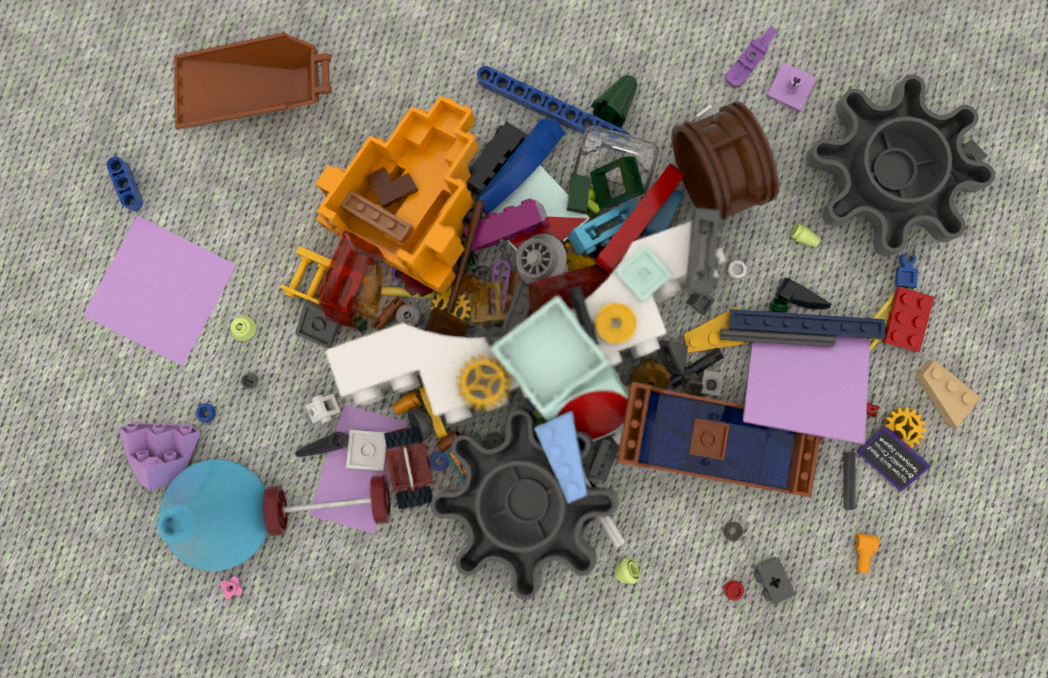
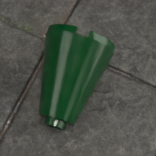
[591,75,638,128]

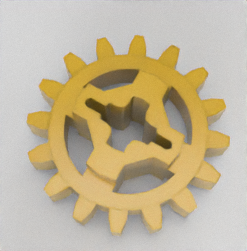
[430,288,472,320]
[882,407,927,448]

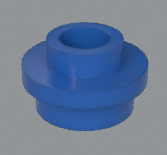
[196,403,216,423]
[430,452,449,471]

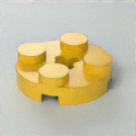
[595,303,637,344]

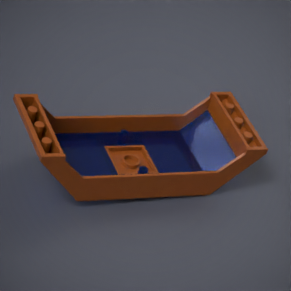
[617,382,821,498]

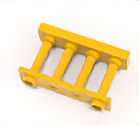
[280,246,371,321]

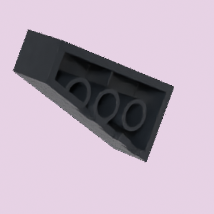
[466,121,526,196]

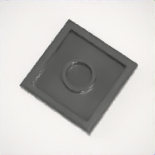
[295,299,342,349]

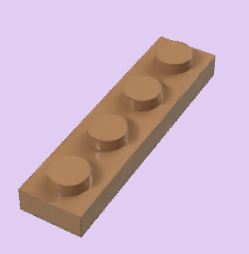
[340,190,414,244]

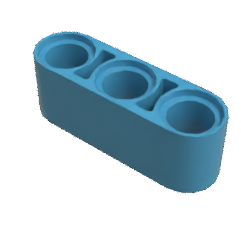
[644,189,684,236]

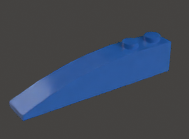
[475,119,565,214]

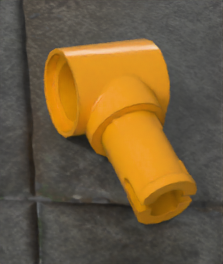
[854,533,879,574]

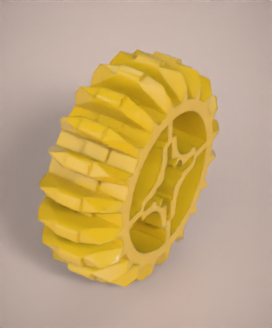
[456,355,512,411]

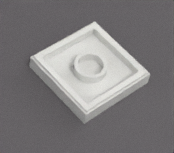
[346,429,387,471]

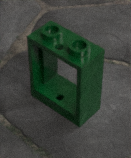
[590,156,645,209]

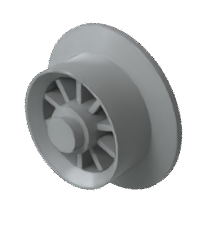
[516,234,567,288]

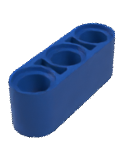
[107,156,143,211]

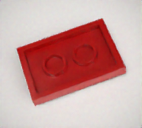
[882,287,934,352]

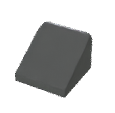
[686,293,715,316]

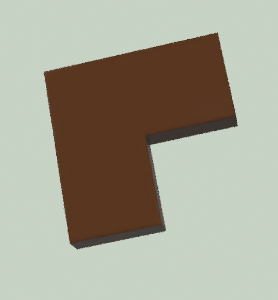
[367,167,418,209]

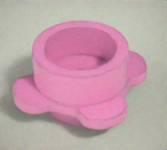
[220,576,243,599]

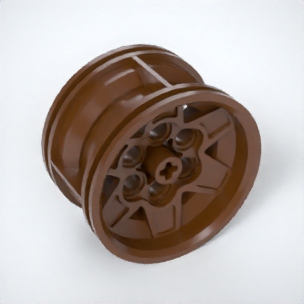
[671,101,779,221]

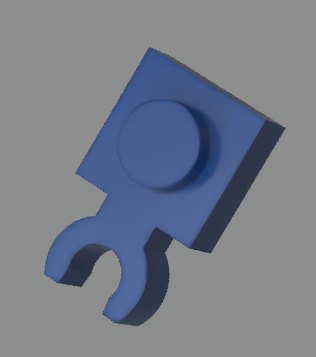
[895,254,918,288]

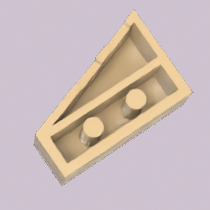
[915,360,981,428]

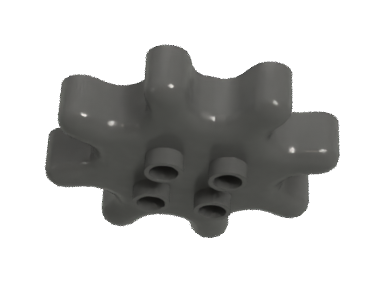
[806,75,995,257]
[430,409,619,600]

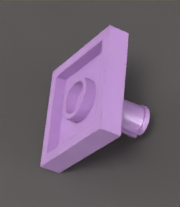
[766,62,817,112]

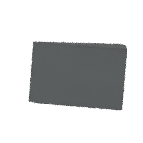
[657,340,688,375]

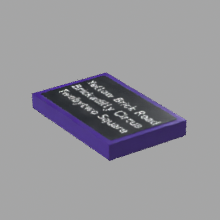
[857,425,930,491]

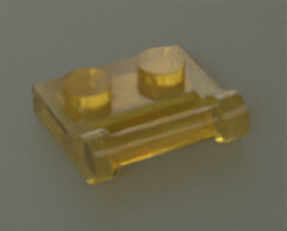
[470,281,505,324]

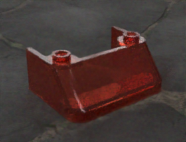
[317,231,385,328]

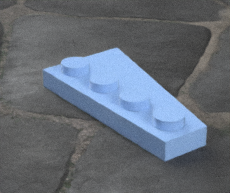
[535,411,588,503]

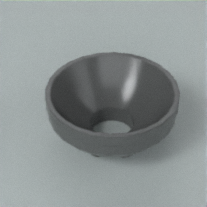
[408,407,434,442]

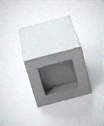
[698,370,724,399]

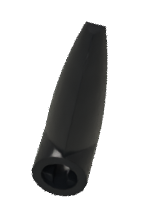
[775,278,832,309]
[295,432,349,457]

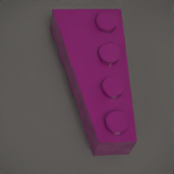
[463,198,550,252]

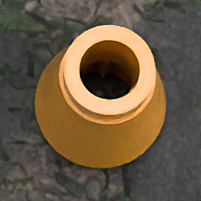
[392,390,422,415]

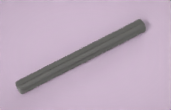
[719,329,836,347]

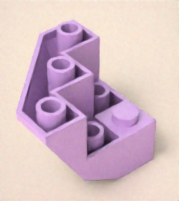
[118,423,201,491]

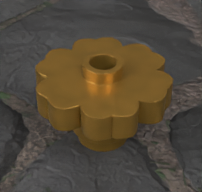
[631,358,670,390]

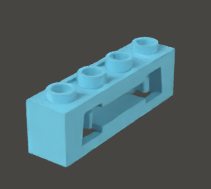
[567,199,637,256]

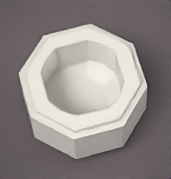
[727,260,747,280]

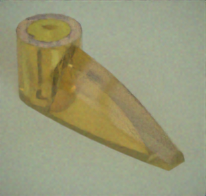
[354,262,382,319]

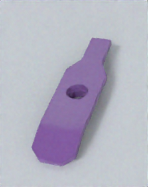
[725,26,778,87]

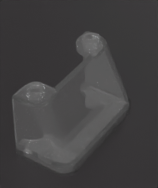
[573,125,659,201]

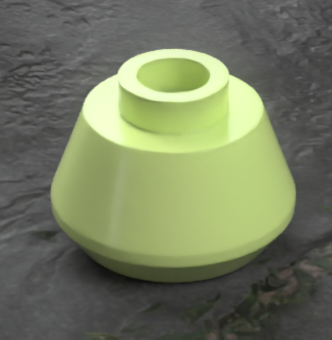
[230,315,256,341]
[615,557,640,584]

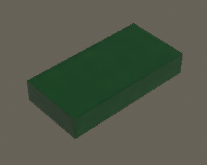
[566,173,590,214]

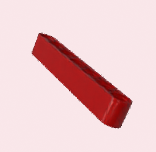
[594,163,685,273]

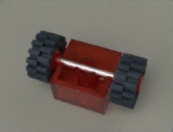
[384,426,434,509]

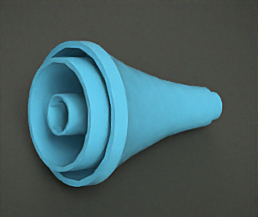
[157,459,268,571]

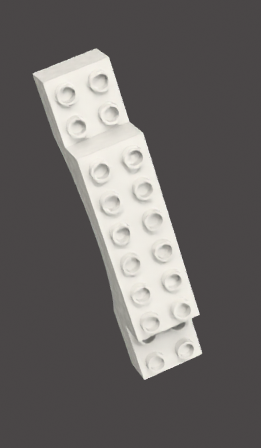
[325,222,726,424]

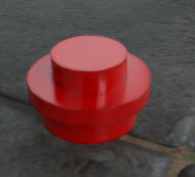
[724,580,744,600]

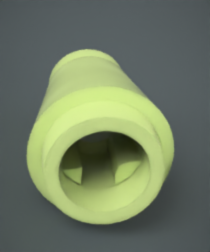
[790,223,821,247]

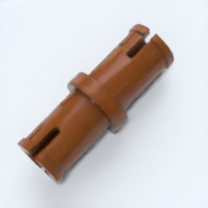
[371,296,406,331]

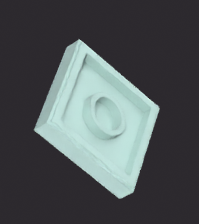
[615,245,673,303]

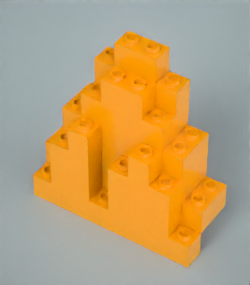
[315,95,479,295]

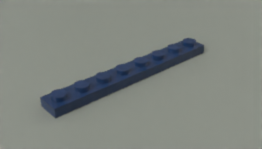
[728,309,885,339]

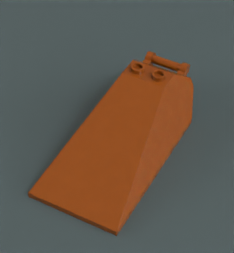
[174,32,332,129]

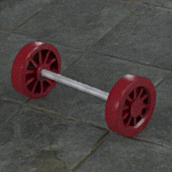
[263,474,391,536]

